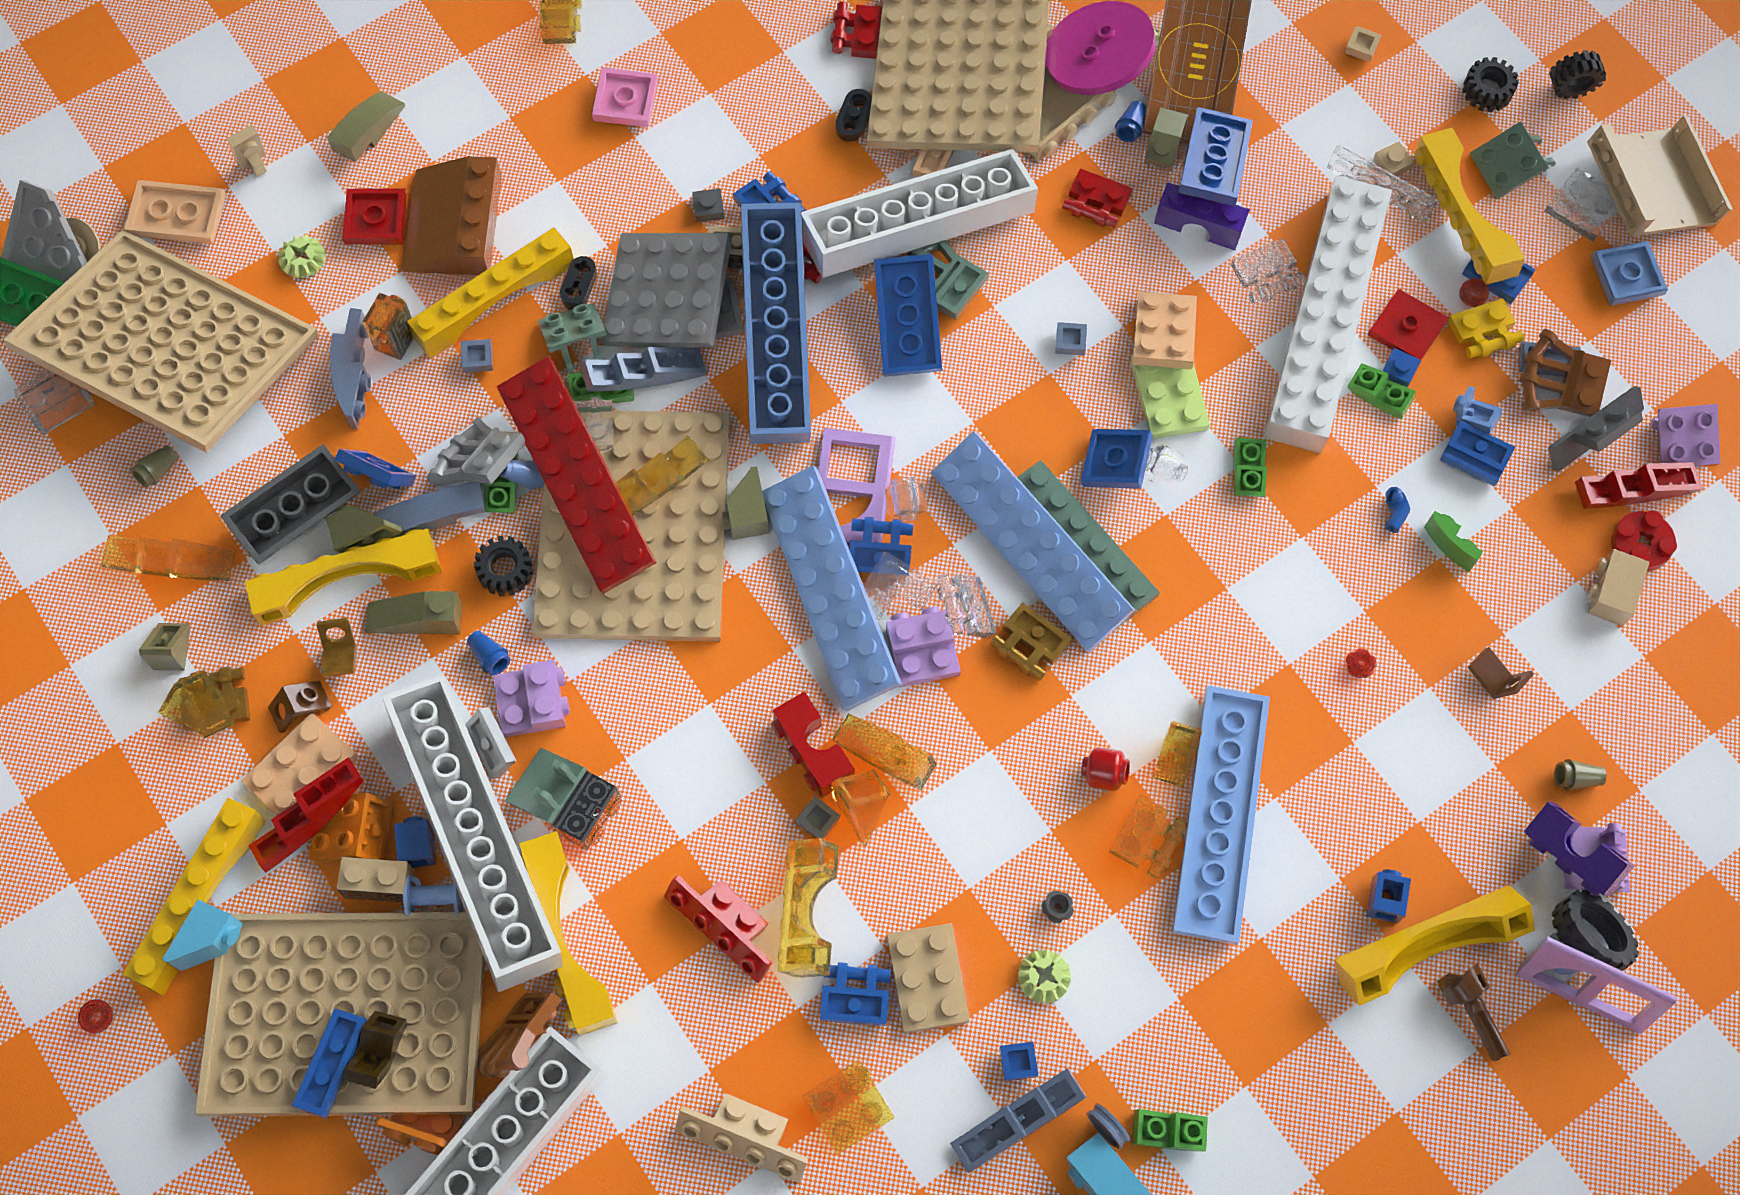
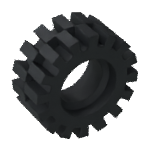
[1549,50,1607,99]
[1462,57,1519,112]
[474,536,533,596]

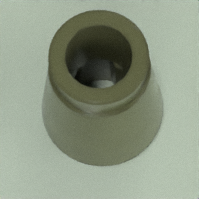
[131,445,179,488]
[1554,759,1607,791]

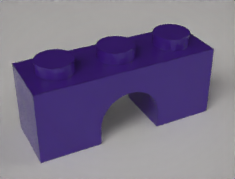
[1154,182,1250,251]
[1524,802,1635,896]

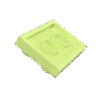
[1130,355,1210,439]

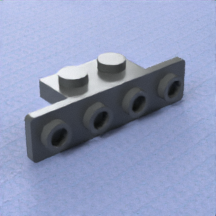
[1548,386,1644,471]

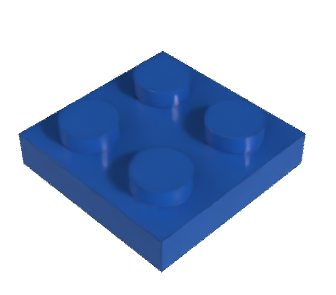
[1080,429,1153,489]
[334,449,417,489]

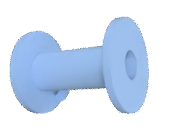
[403,875,464,916]

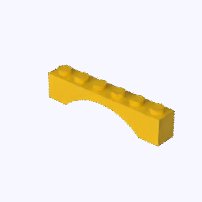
[1414,128,1526,285]
[407,227,574,359]
[244,528,442,626]
[122,797,266,996]
[519,831,618,1036]
[1334,885,1535,1006]

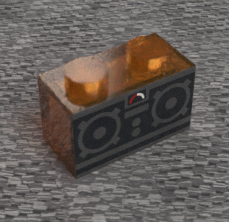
[362,292,414,360]
[550,771,622,851]

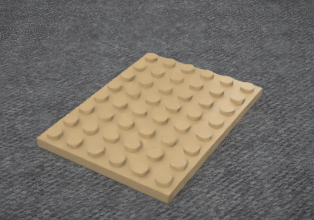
[867,0,1050,152]
[3,230,318,453]
[532,410,730,642]
[195,912,485,1117]

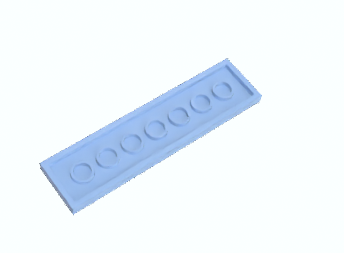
[930,431,1135,652]
[762,465,902,711]
[1172,685,1270,945]

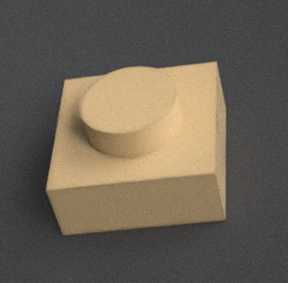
[1344,26,1382,63]
[1373,141,1415,180]

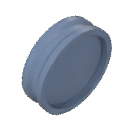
[1087,1103,1130,1150]

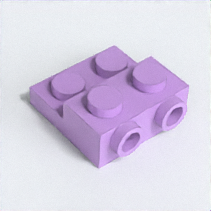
[886,606,961,688]
[493,660,570,738]

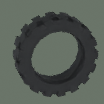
[1552,890,1639,971]

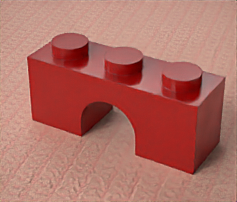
[770,691,855,798]

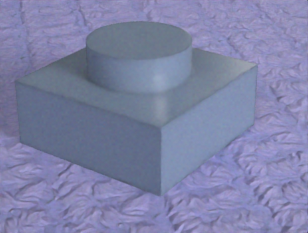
[1055,322,1087,356]
[461,339,493,373]

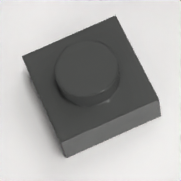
[692,188,725,222]
[795,796,840,843]

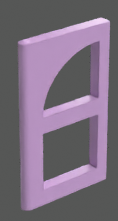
[818,428,896,546]
[1516,936,1677,1034]

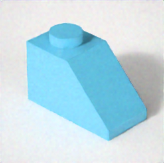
[162,900,243,971]

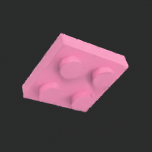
[592,67,658,127]

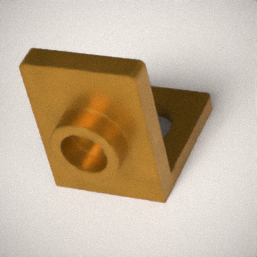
[316,618,356,678]

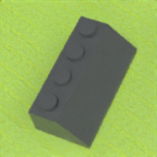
[220,444,361,565]

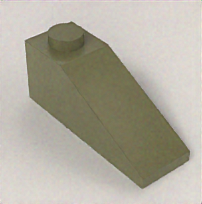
[366,591,463,634]

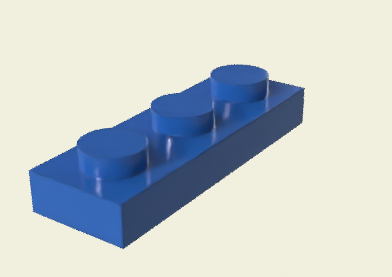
[292,1008,367,1119]

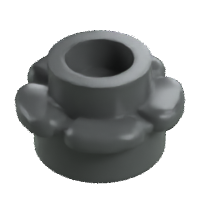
[1042,891,1074,923]

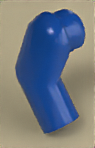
[1385,486,1411,533]

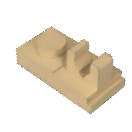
[227,124,267,177]

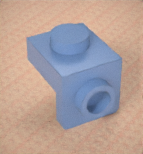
[1453,386,1503,435]

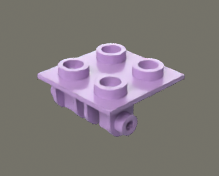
[1651,404,1721,466]
[1563,823,1630,893]

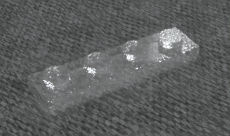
[1327,144,1438,223]

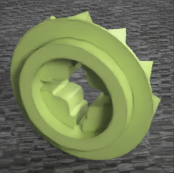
[278,234,325,278]
[1018,949,1071,1003]

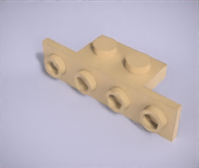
[675,1093,809,1183]

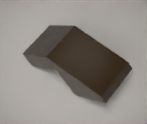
[343,1011,407,1089]

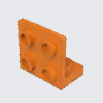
[309,792,394,862]
[376,1114,467,1156]

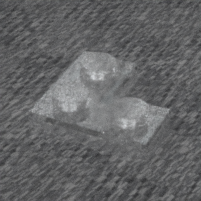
[863,551,938,620]

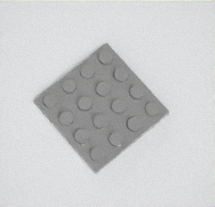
[601,233,732,348]

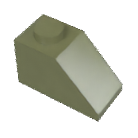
[1144,107,1188,170]
[722,467,769,540]
[326,505,402,553]

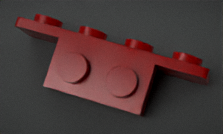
[664,875,772,983]

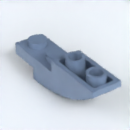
[330,308,371,430]

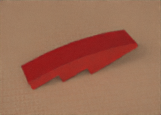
[1575,462,1703,509]
[248,757,364,873]

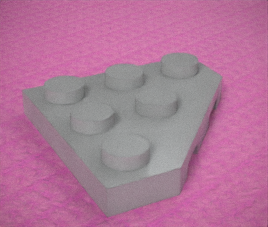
[1,180,87,282]

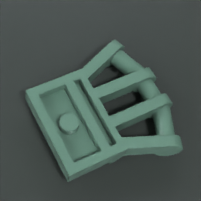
[908,240,988,320]

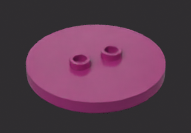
[1045,1,1156,95]

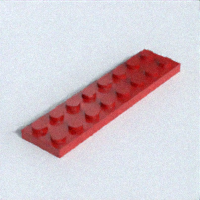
[496,356,657,594]

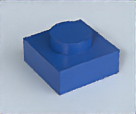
[1383,348,1421,387]
[999,1042,1038,1082]

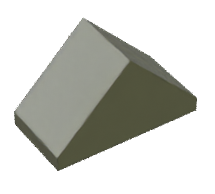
[139,623,190,670]

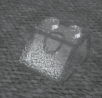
[13,369,96,435]

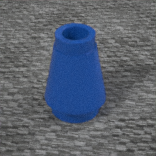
[1115,101,1146,142]
[467,630,511,675]

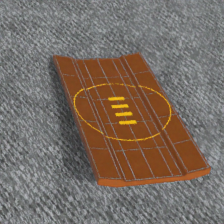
[1143,0,1252,142]

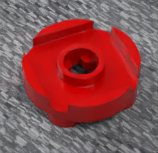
[1611,510,1677,571]

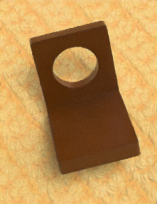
[1468,647,1534,699]
[268,681,332,733]

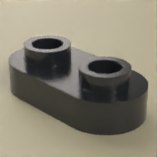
[836,89,872,142]

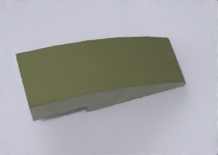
[327,91,406,162]

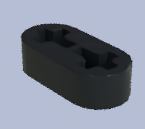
[560,256,597,310]

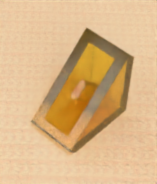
[1153,720,1202,787]

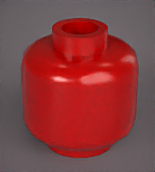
[1081,747,1130,791]

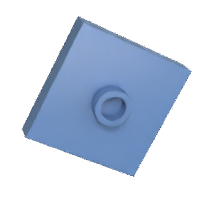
[1590,241,1668,306]

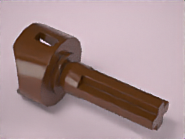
[1437,963,1510,1061]

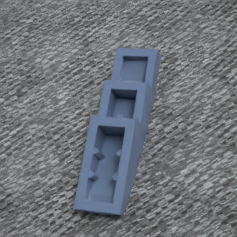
[580,347,707,392]
[372,482,485,539]
[950,1068,1087,1173]

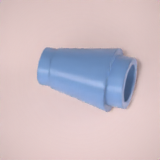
[499,460,545,490]

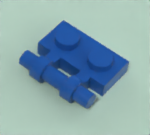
[733,171,807,212]
[849,517,914,576]
[820,962,891,1026]

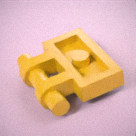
[1448,298,1524,359]

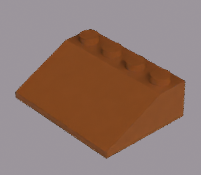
[401,156,502,275]

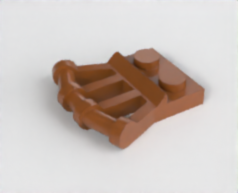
[1519,329,1612,417]
[477,992,562,1078]

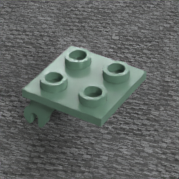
[1470,121,1556,199]
[538,303,607,374]
[505,748,587,824]

